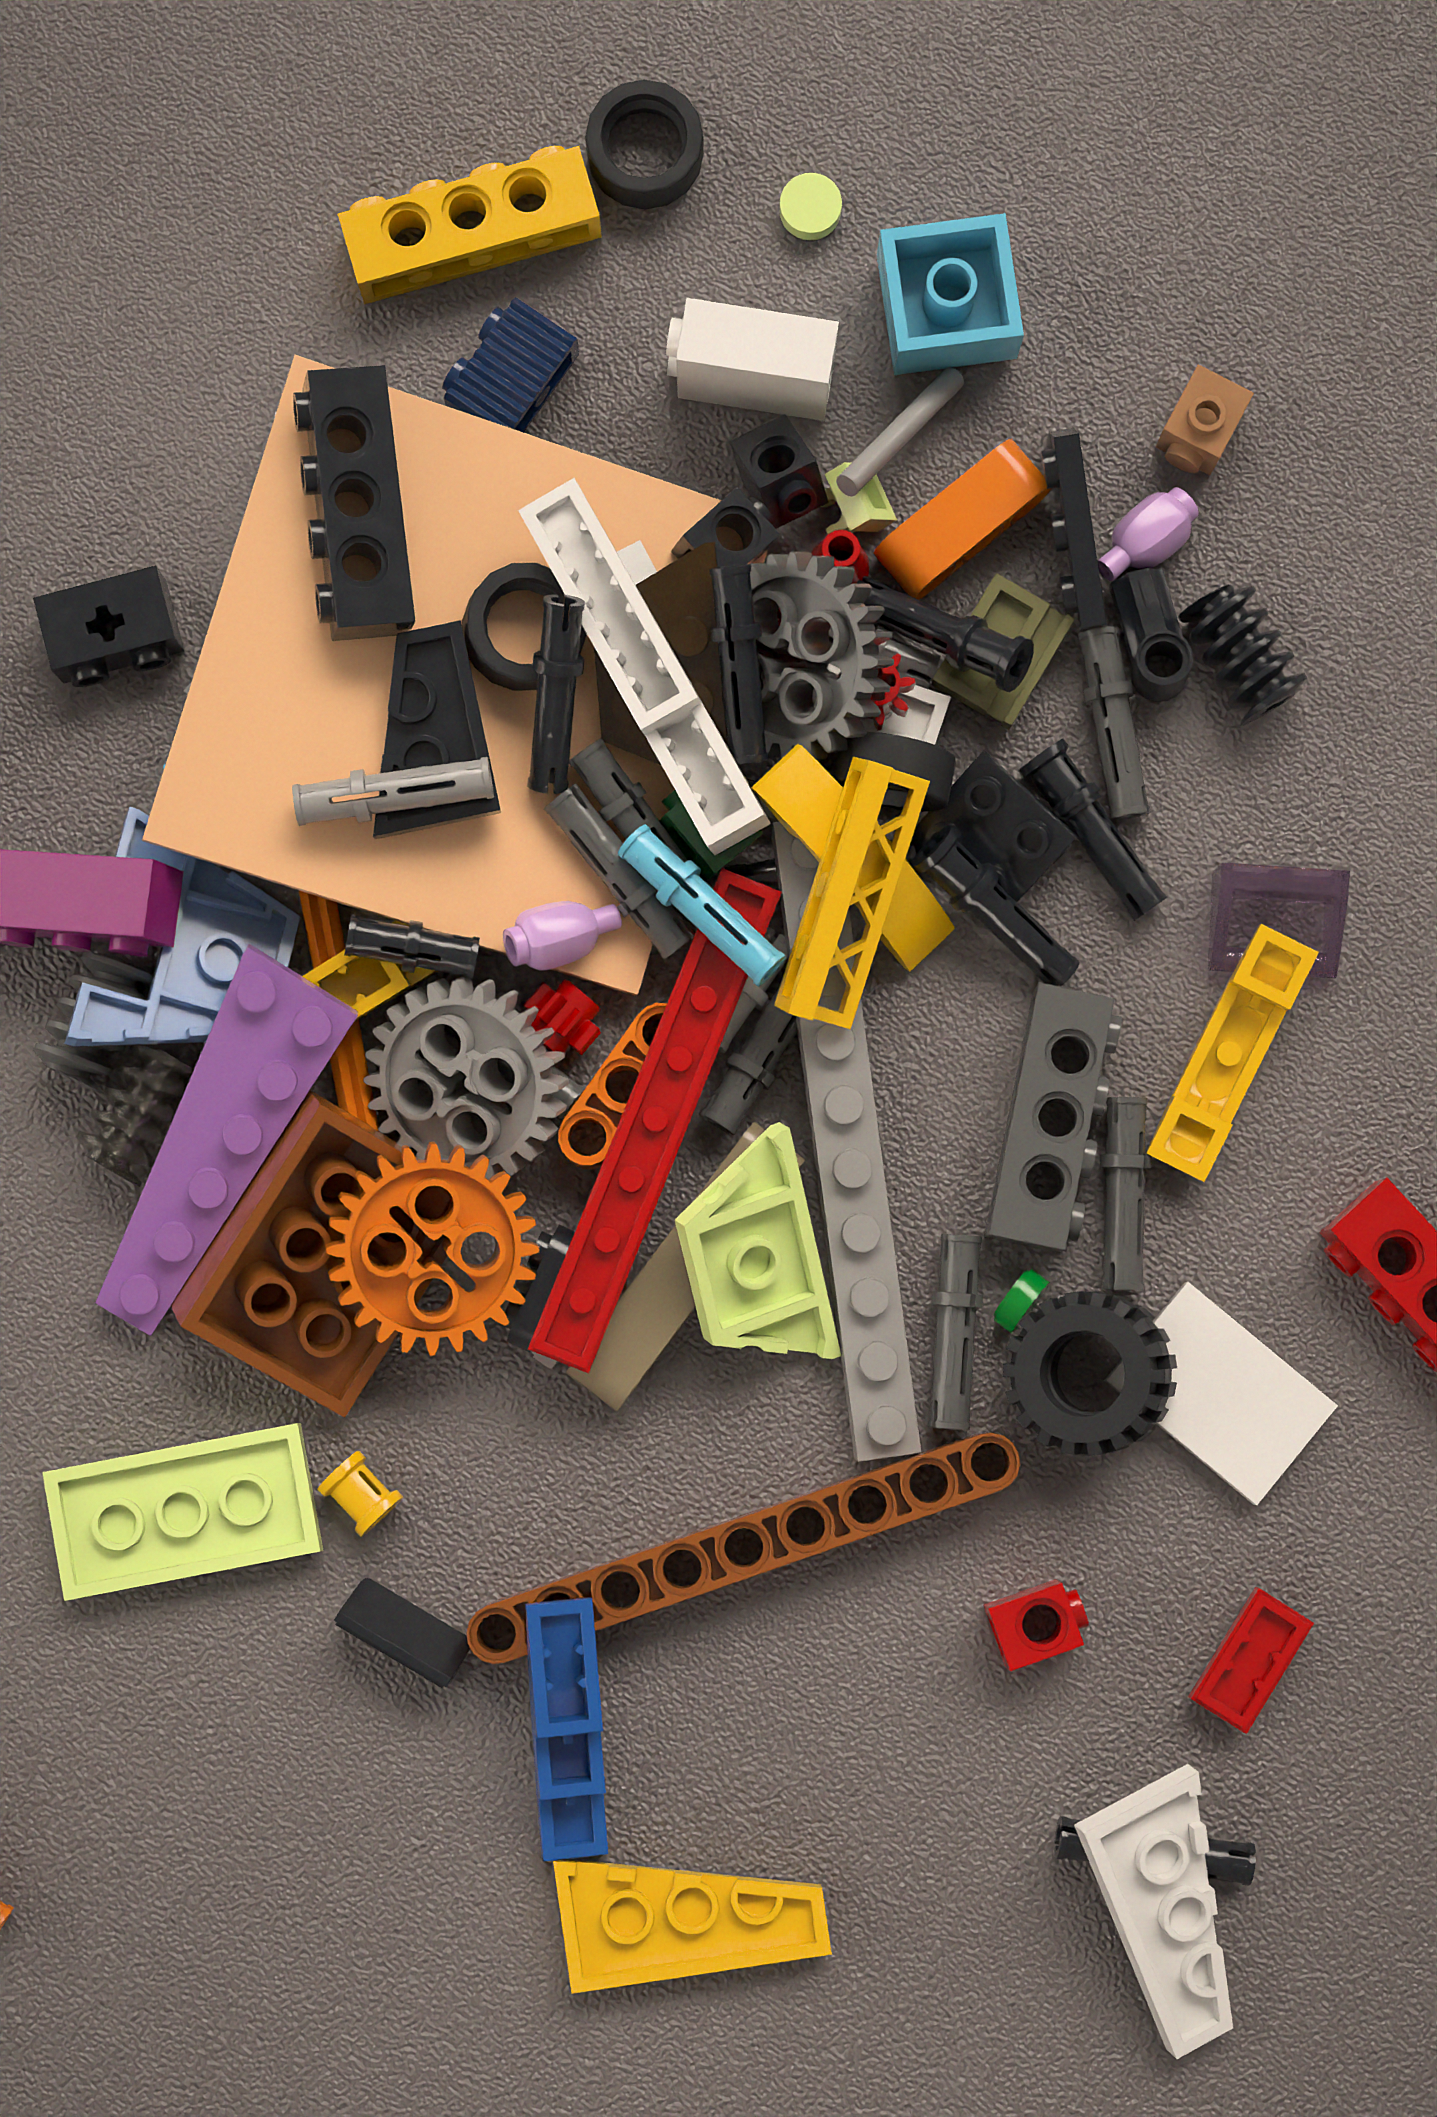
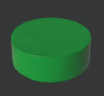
[993,1269,1050,1334]

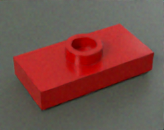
[1188,1587,1314,1734]

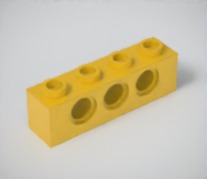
[338,146,602,305]

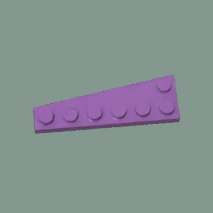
[95,944,358,1336]

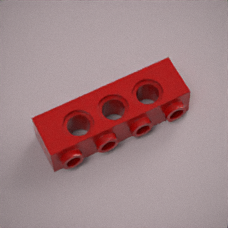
[1319,1177,1437,1372]

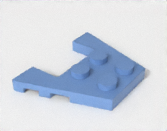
[64,807,300,1046]

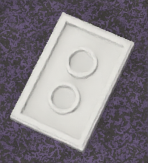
[1104,1282,1338,1505]

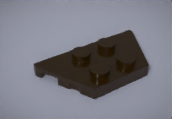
[594,542,727,765]

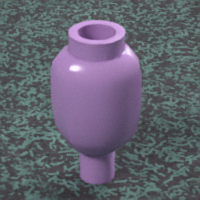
[1097,487,1199,581]
[503,901,622,970]

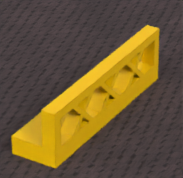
[774,757,930,1030]

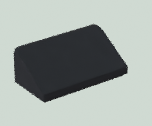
[334,1578,471,1688]

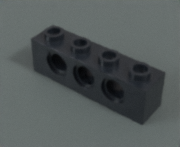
[293,365,416,641]

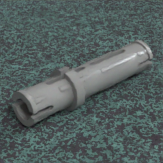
[292,757,494,826]

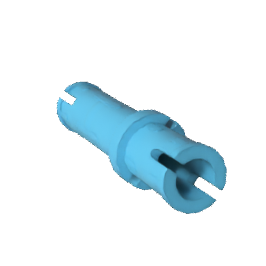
[618,824,786,987]

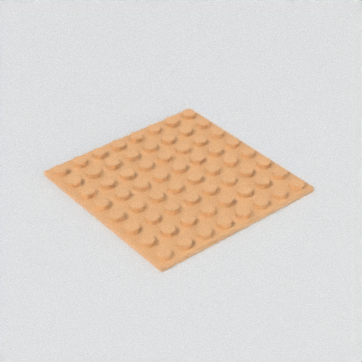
[142,355,767,996]

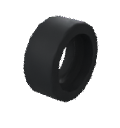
[585,79,704,210]
[462,563,587,691]
[831,732,956,812]

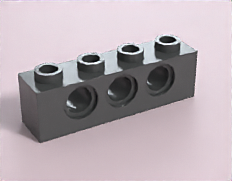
[984,982,1122,1253]

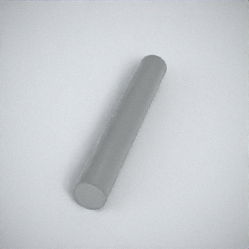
[836,367,964,497]

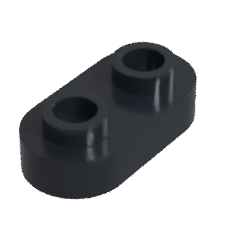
[500,1224,575,1352]

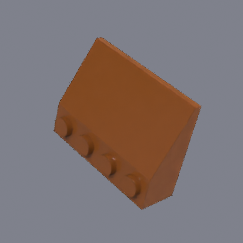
[171,1090,450,1418]

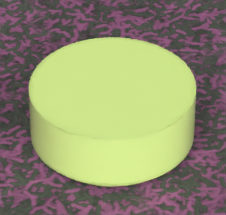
[780,173,842,240]

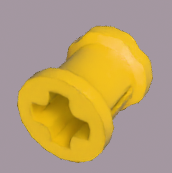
[317,1451,403,1537]

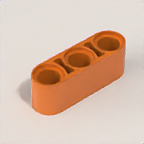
[873,439,1052,600]
[558,1003,667,1169]

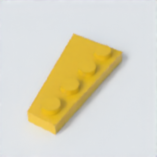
[553,1859,832,1994]

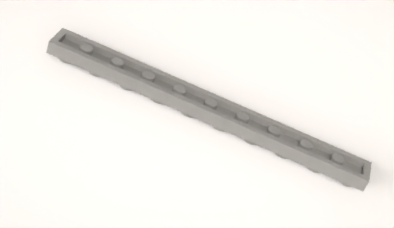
[770,822,922,1462]

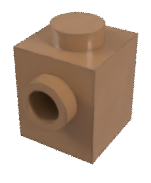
[1155,364,1254,475]

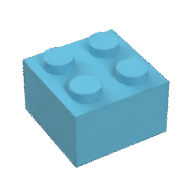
[877,213,1024,375]

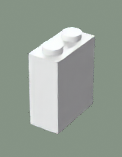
[666,298,839,421]

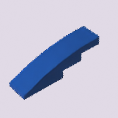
[525,1597,608,1861]

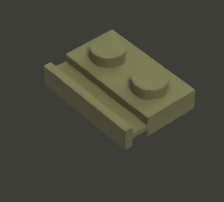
[931,573,1075,730]

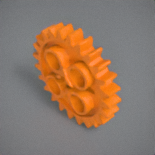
[325,1142,539,1356]

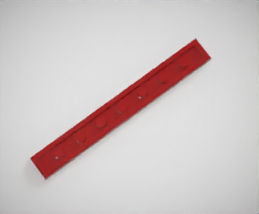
[528,868,782,1374]

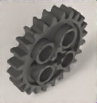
[750,552,894,760]

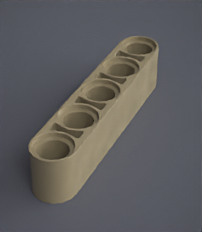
[566,1121,806,1411]

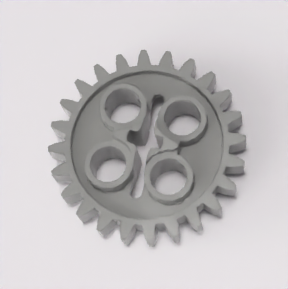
[364,976,569,1180]

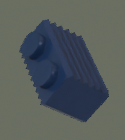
[442,297,580,433]

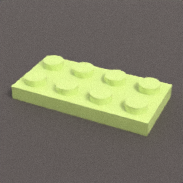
[42,1423,323,1601]

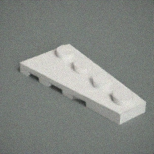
[1074,1764,1233,2059]

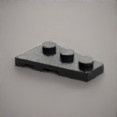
[1041,427,1106,629]
[373,620,501,839]

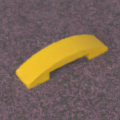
[751,744,955,972]
[1146,924,1319,1182]

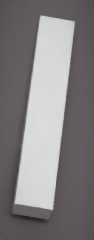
[518,478,771,855]

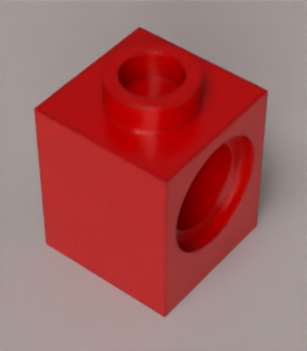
[983,1579,1089,1671]

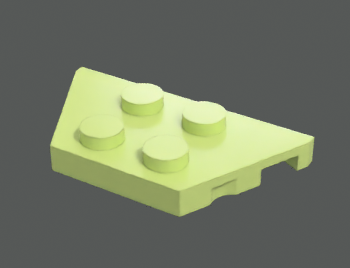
[675,1122,841,1359]

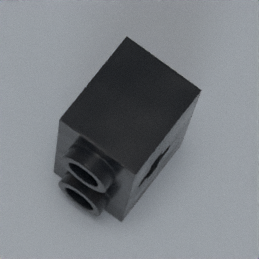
[33,565,185,687]

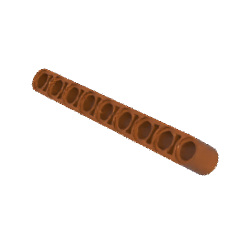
[466,1432,1020,1664]

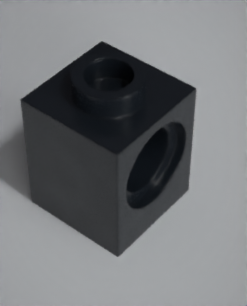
[729,414,829,529]
[671,487,780,567]

